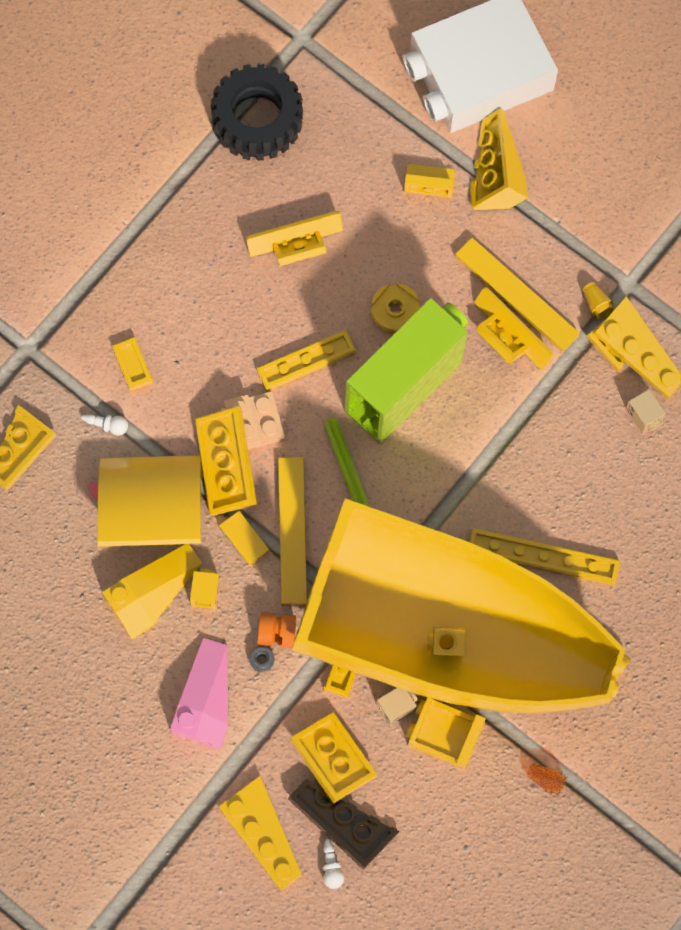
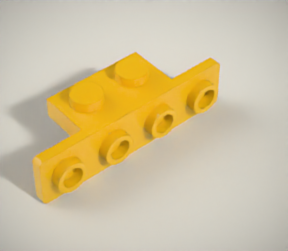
[246,210,343,266]
[474,287,554,370]

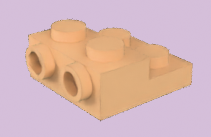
[221,391,285,450]

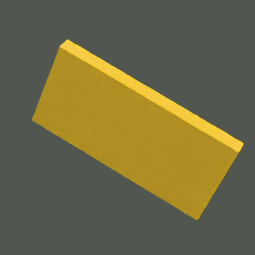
[195,406,257,516]

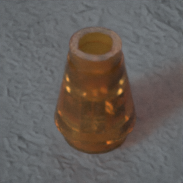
[527,763,567,795]

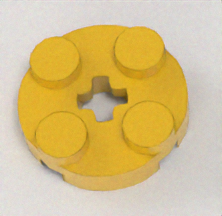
[371,284,420,334]

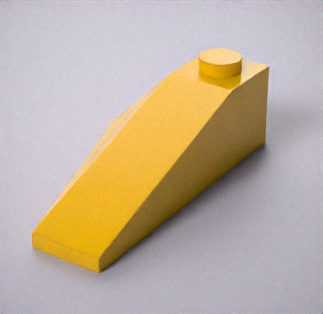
[470,108,528,210]
[102,544,202,640]

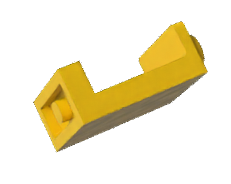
[406,697,486,770]

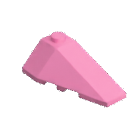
[170,638,228,750]

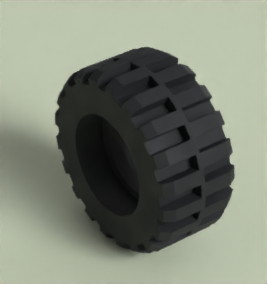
[211,64,303,161]

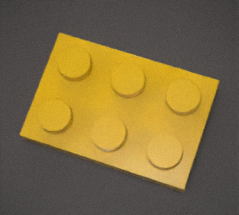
[290,712,377,803]

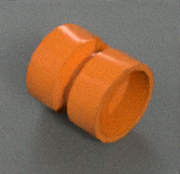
[258,612,297,648]

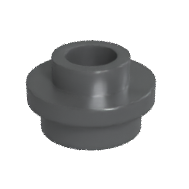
[249,646,275,672]

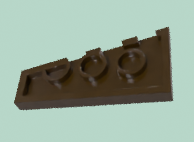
[288,778,400,870]

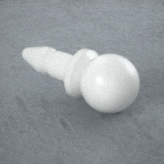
[81,414,128,436]
[323,839,344,889]

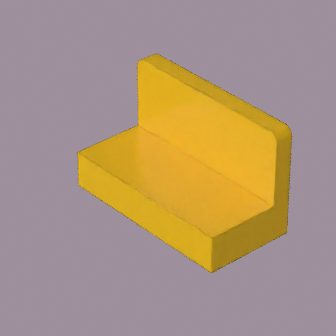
[404,164,455,198]

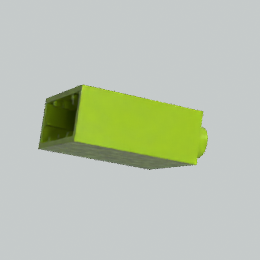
[345,298,468,445]

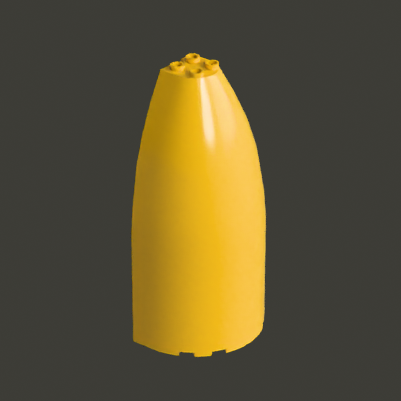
[292,498,627,713]

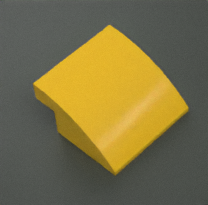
[97,455,202,546]

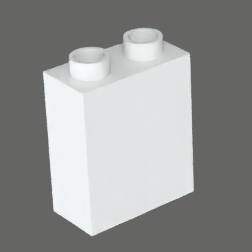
[403,0,558,134]

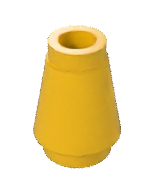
[583,282,614,319]

